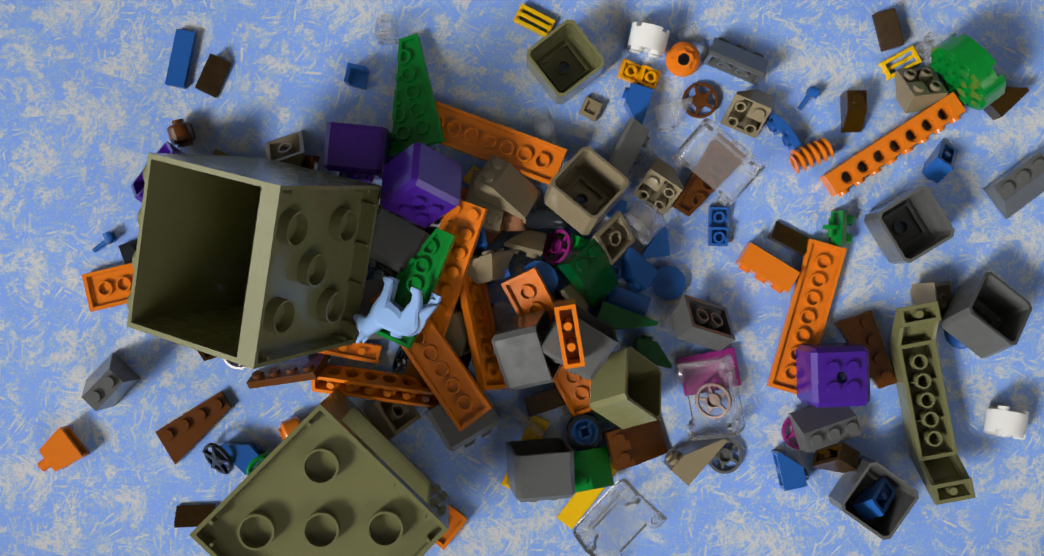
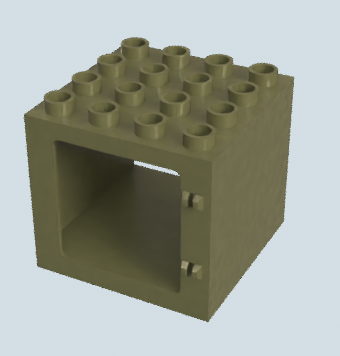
[127,153,381,369]
[189,388,449,556]

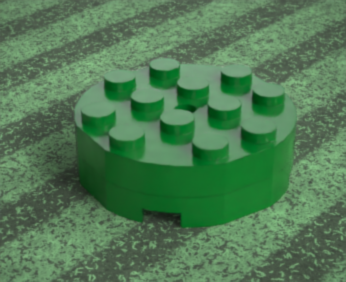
[930,33,1006,110]

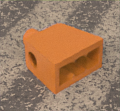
[37,425,90,472]

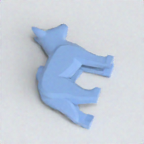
[353,276,442,343]

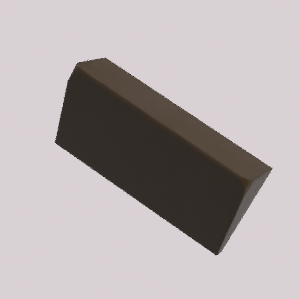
[872,8,904,52]
[195,53,232,98]
[768,221,810,256]
[174,504,216,528]

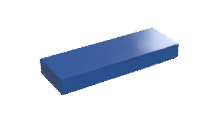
[165,28,197,89]

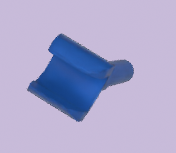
[797,86,820,110]
[92,231,117,253]

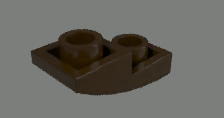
[524,387,566,417]

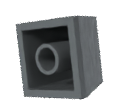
[81,352,141,411]

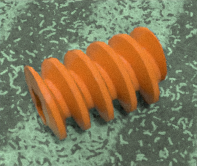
[790,137,834,174]

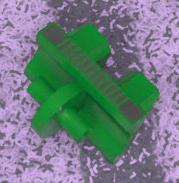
[822,210,854,246]

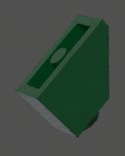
[634,335,672,369]

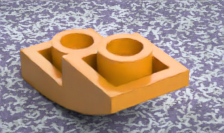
[616,59,661,90]

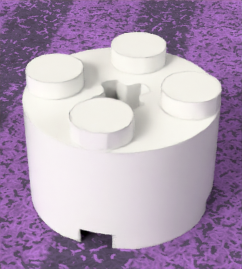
[627,22,670,59]
[983,405,1029,440]

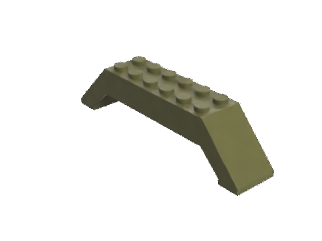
[889,301,976,505]

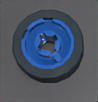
[566,413,603,450]

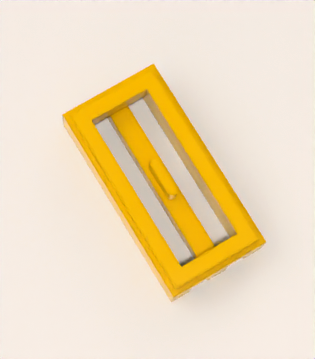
[513,4,556,37]
[878,45,922,81]

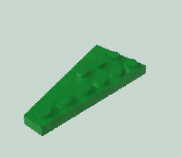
[389,33,445,158]
[366,228,457,349]

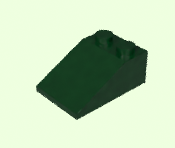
[557,238,619,309]
[595,301,659,330]

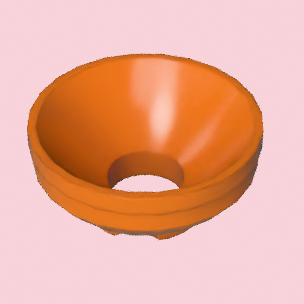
[665,41,701,77]

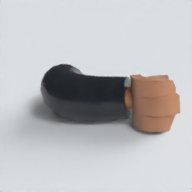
[502,207,570,231]

